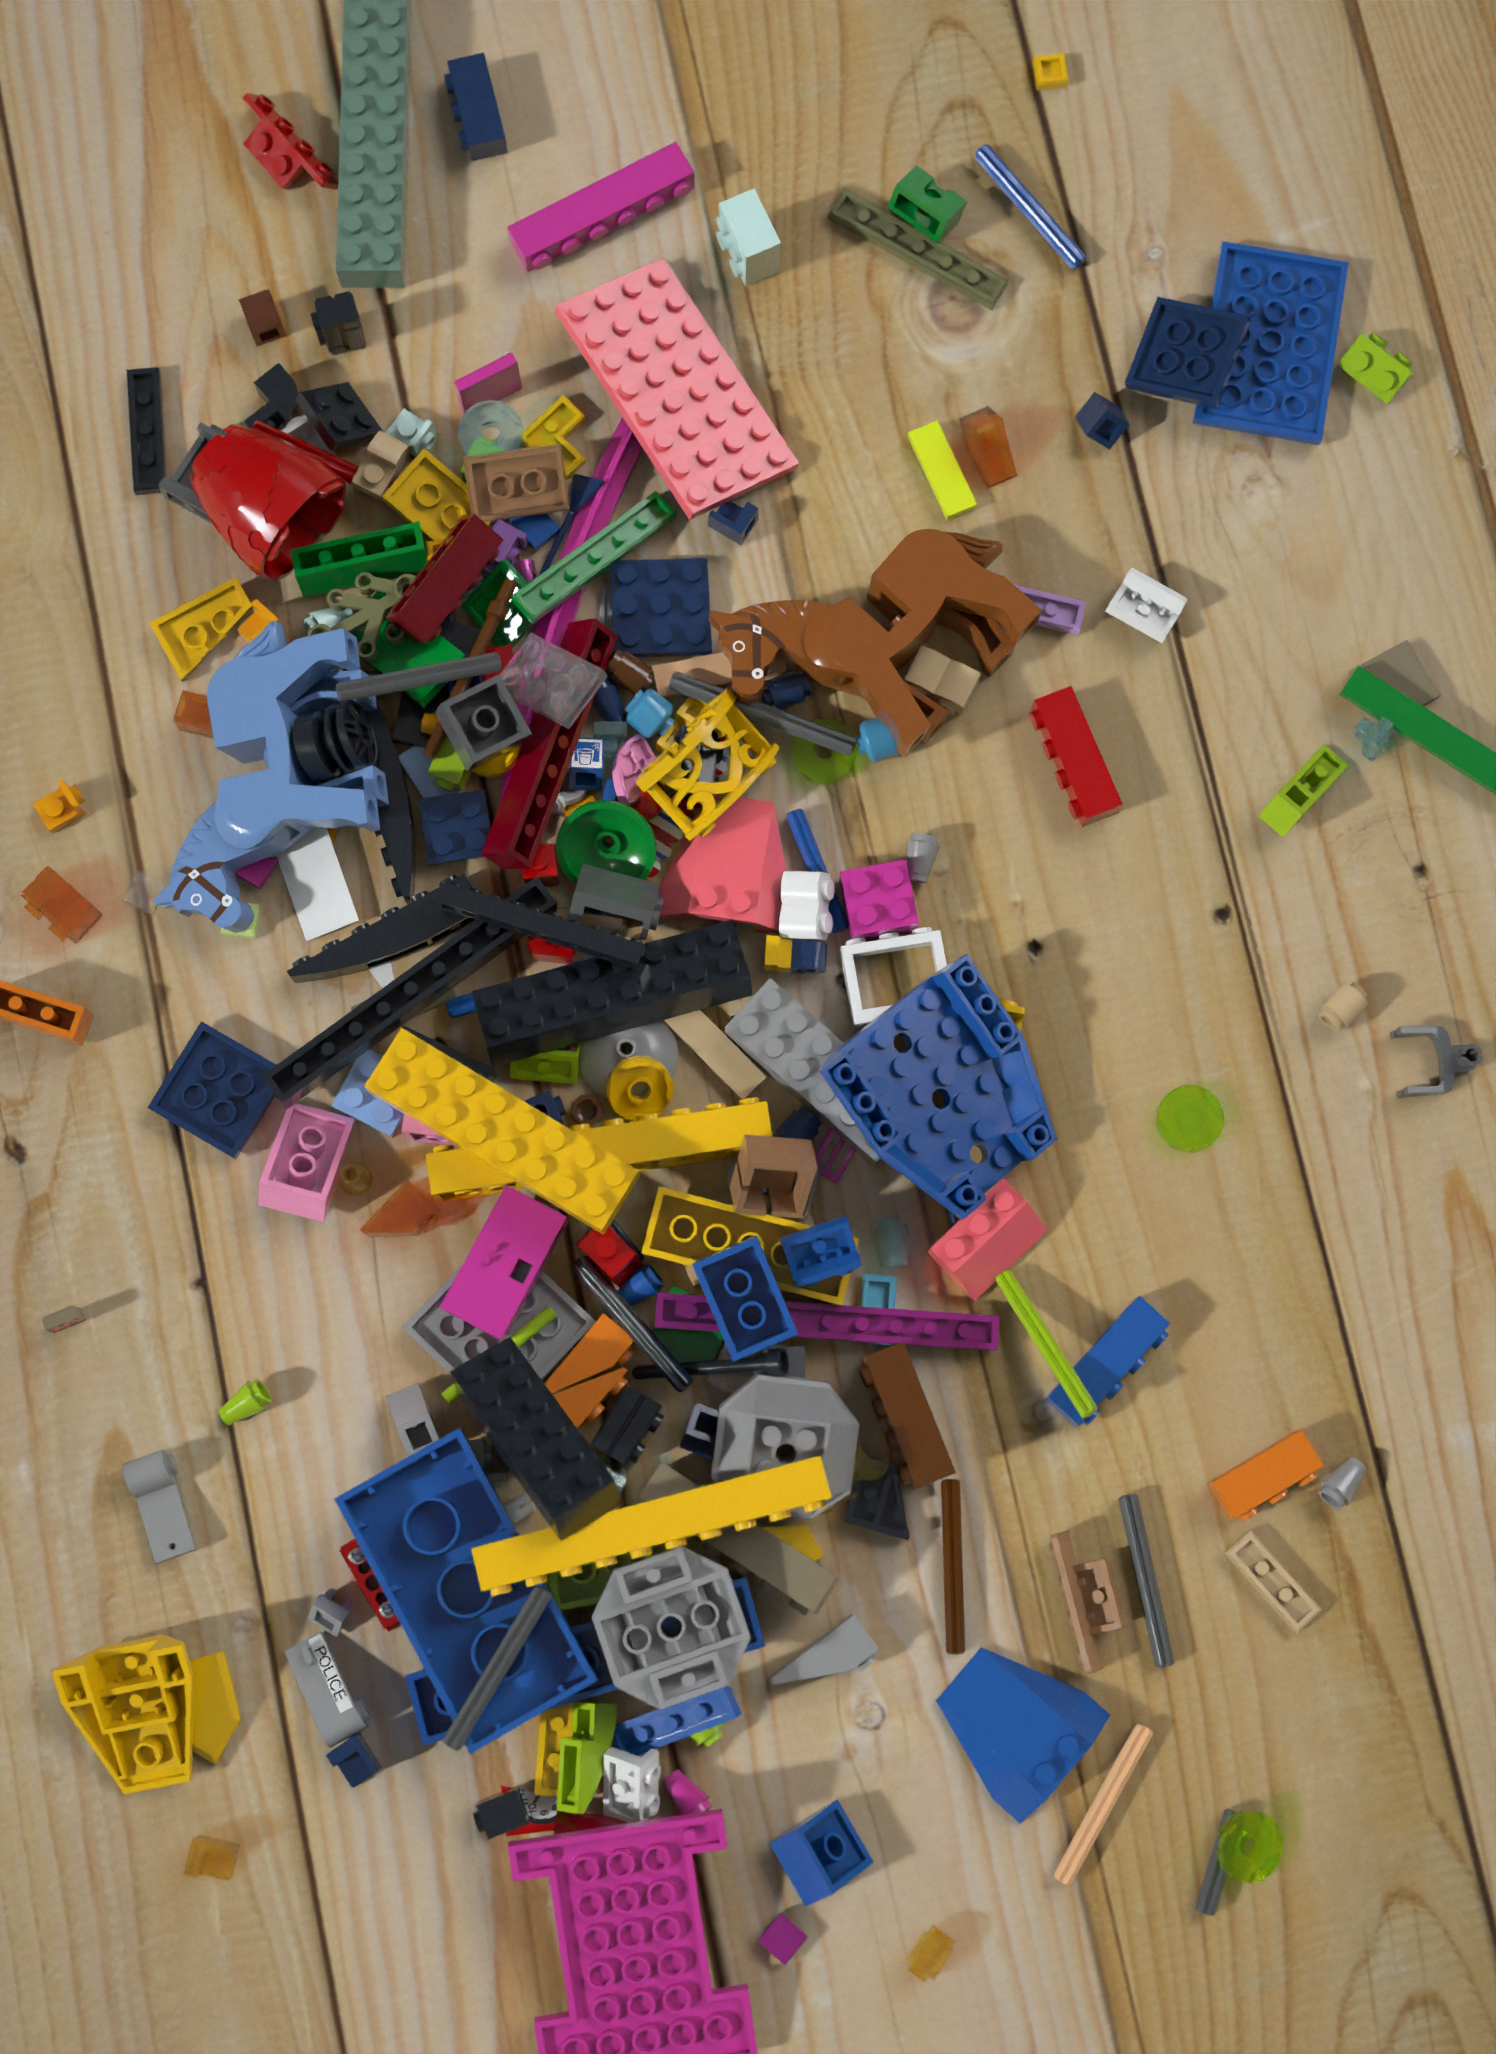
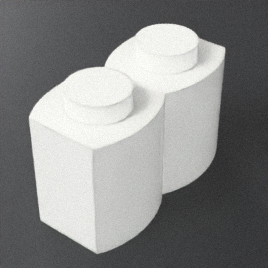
[779,871,835,941]

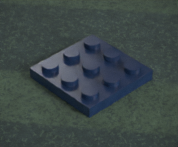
[1125,297,1250,409]
[610,558,712,657]
[147,1021,276,1160]

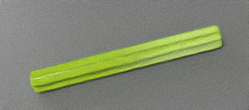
[995,1270,1097,1418]

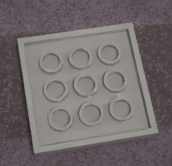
[402,1261,596,1380]

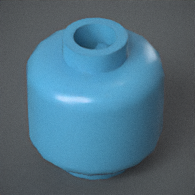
[624,689,674,738]
[855,717,900,762]

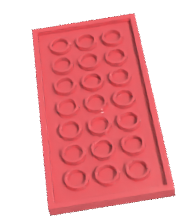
[554,258,799,520]

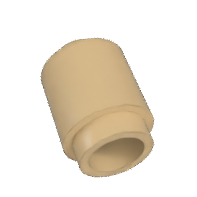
[1318,983,1368,1033]

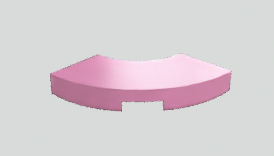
[612,733,656,806]

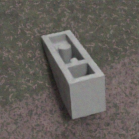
[769,1614,879,1685]

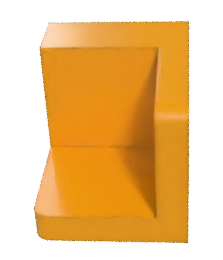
[237,599,281,642]

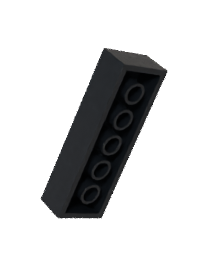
[450,1337,622,1541]

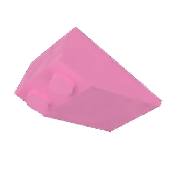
[258,1103,355,1222]

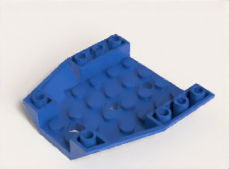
[819,954,1057,1220]

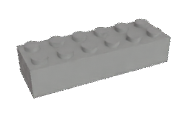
[725,978,882,1168]

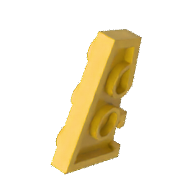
[149,577,253,682]

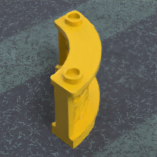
[635,688,780,841]

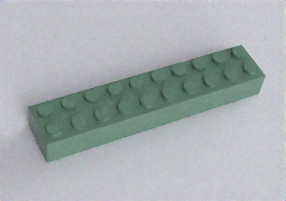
[336,0,412,288]

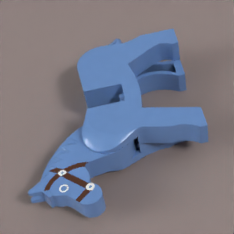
[153,621,389,933]

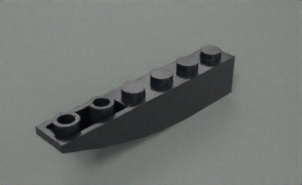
[359,702,416,905]
[287,874,476,983]

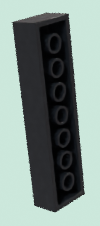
[471,920,752,1068]

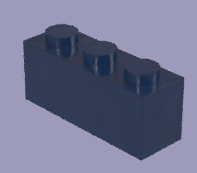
[444,52,508,162]

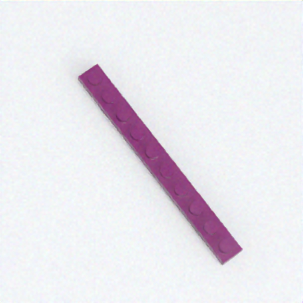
[654,1292,999,1351]

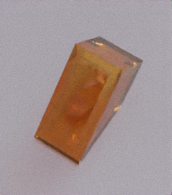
[959,406,1017,488]
[360,1179,440,1238]

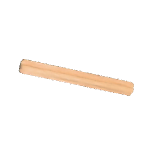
[1054,1723,1153,1886]

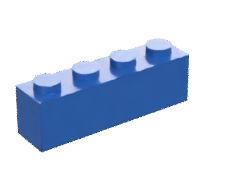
[1045,1296,1171,1427]

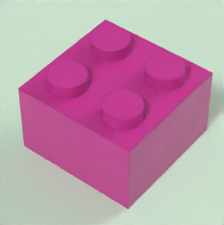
[839,859,919,942]

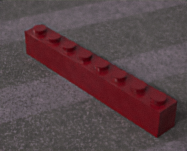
[481,618,618,870]

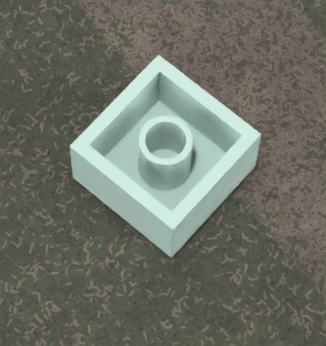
[716,189,781,287]

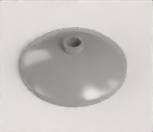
[579,1020,678,1099]

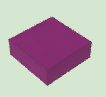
[758,1912,808,1965]

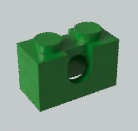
[887,165,967,243]

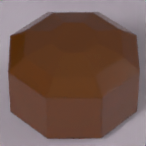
[571,1094,603,1128]

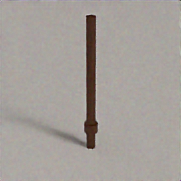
[423,579,517,760]

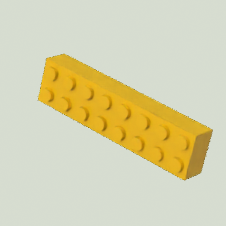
[364,1028,640,1235]

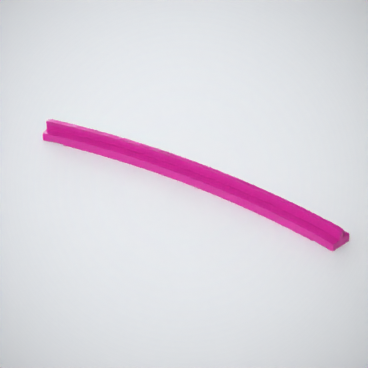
[499,417,644,805]

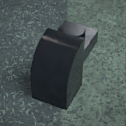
[244,363,303,429]

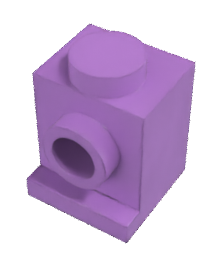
[484,519,529,572]

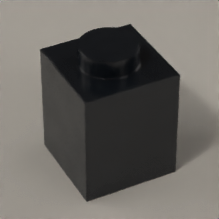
[473,1786,530,1840]

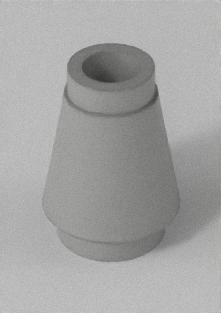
[907,833,940,883]
[1318,1457,1367,1510]

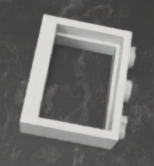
[840,927,947,1031]

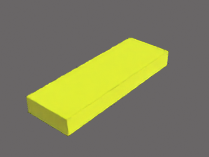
[908,420,977,520]

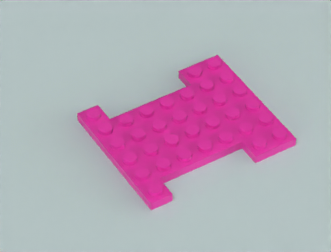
[508,1809,758,2054]

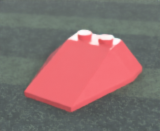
[659,794,786,934]

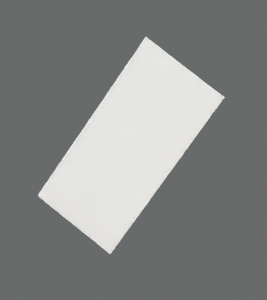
[276,827,359,942]

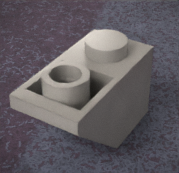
[386,1383,441,1457]

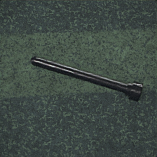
[632,1348,789,1380]

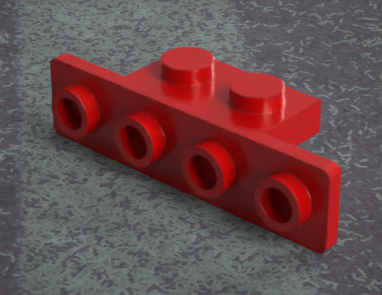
[243,93,339,190]

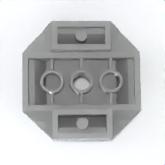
[711,1372,859,1520]
[592,1546,751,1710]

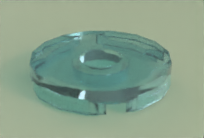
[458,400,524,456]

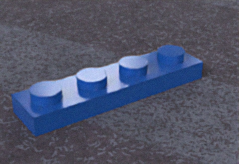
[612,1685,742,1756]

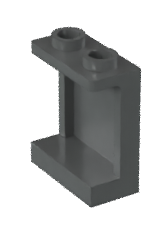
[158,422,227,524]
[567,864,664,940]

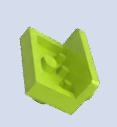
[1337,332,1415,404]

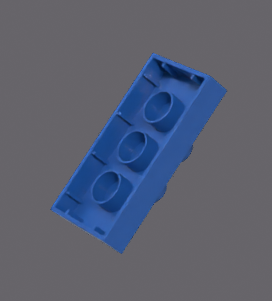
[334,1428,599,1754]

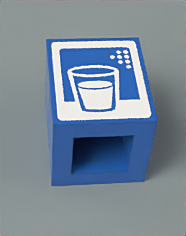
[569,737,604,791]

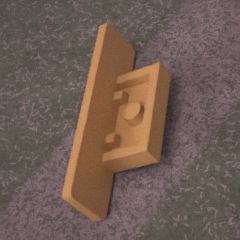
[1050,1531,1127,1674]

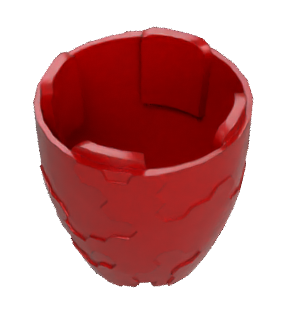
[190,424,346,581]

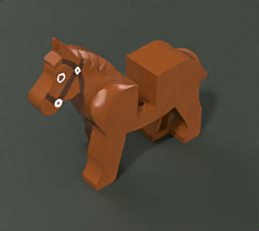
[709,529,1042,757]

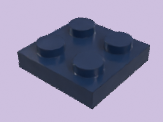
[418,789,490,866]

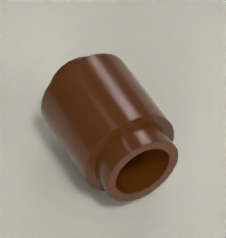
[604,649,654,695]

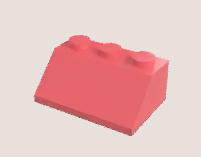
[927,1178,1048,1301]

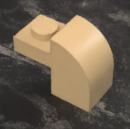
[351,431,410,501]

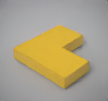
[517,394,586,481]

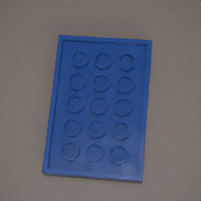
[1192,241,1349,445]

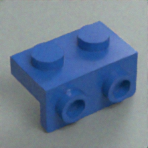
[780,1216,862,1287]

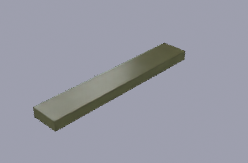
[828,188,1009,310]

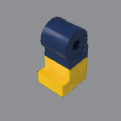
[764,935,828,974]

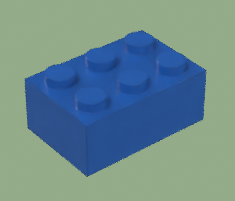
[692,1235,798,1362]

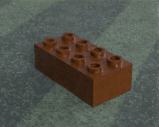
[858,1341,956,1490]

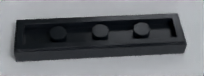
[127,367,167,495]

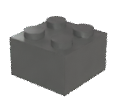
[435,674,532,772]

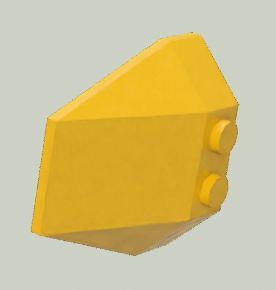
[51,1634,194,1794]

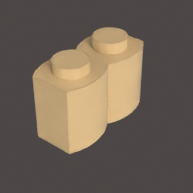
[904,646,981,715]

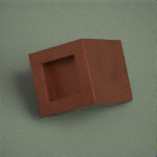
[239,289,287,347]

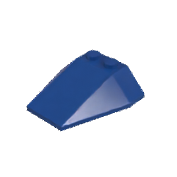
[936,1647,1110,1823]

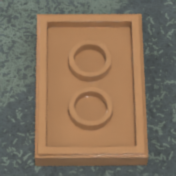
[463,443,570,522]

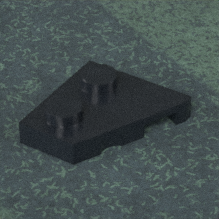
[844,1454,910,1540]

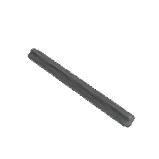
[669,671,857,756]

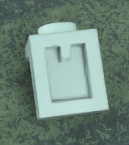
[386,409,437,457]

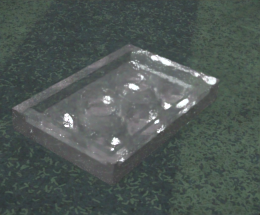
[500,633,608,729]

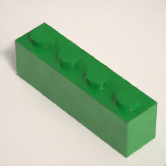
[290,521,428,598]

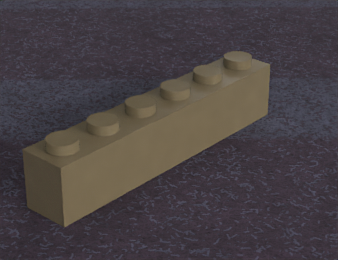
[639,1461,839,1616]

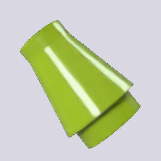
[218,1379,272,1426]

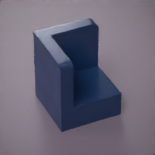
[1075,391,1130,450]
[708,501,759,545]
[326,1732,383,1787]

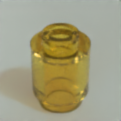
[906,1925,956,1983]

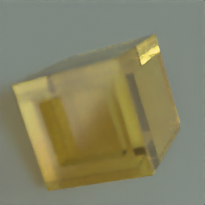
[183,1835,240,1880]

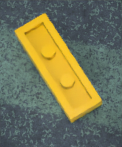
[534,1702,574,1797]

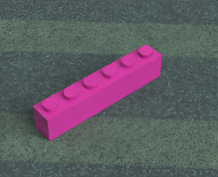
[507,141,695,272]

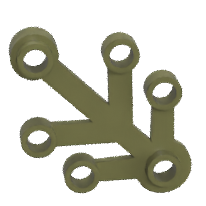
[307,572,416,662]

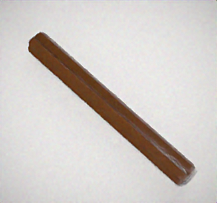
[941,1479,965,1654]

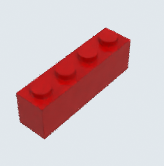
[1029,686,1123,827]

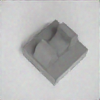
[308,1588,352,1637]

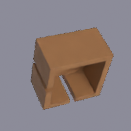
[730,1134,817,1219]

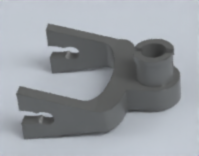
[1390,1026,1482,1098]

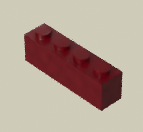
[386,513,504,643]

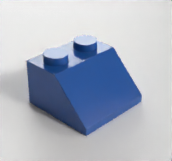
[770,1799,873,1907]

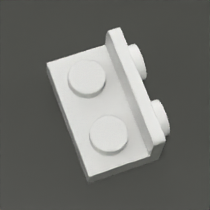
[603,1747,661,1823]

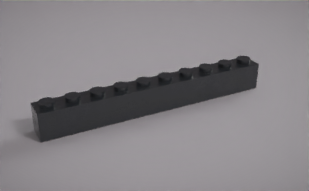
[262,876,557,1110]

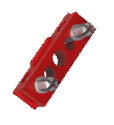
[339,1538,401,1632]

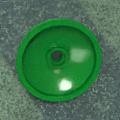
[556,800,656,885]

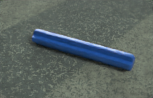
[787,809,848,933]

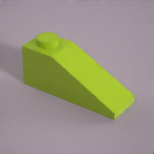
[1258,744,1349,837]

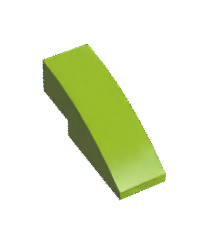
[557,1701,618,1814]

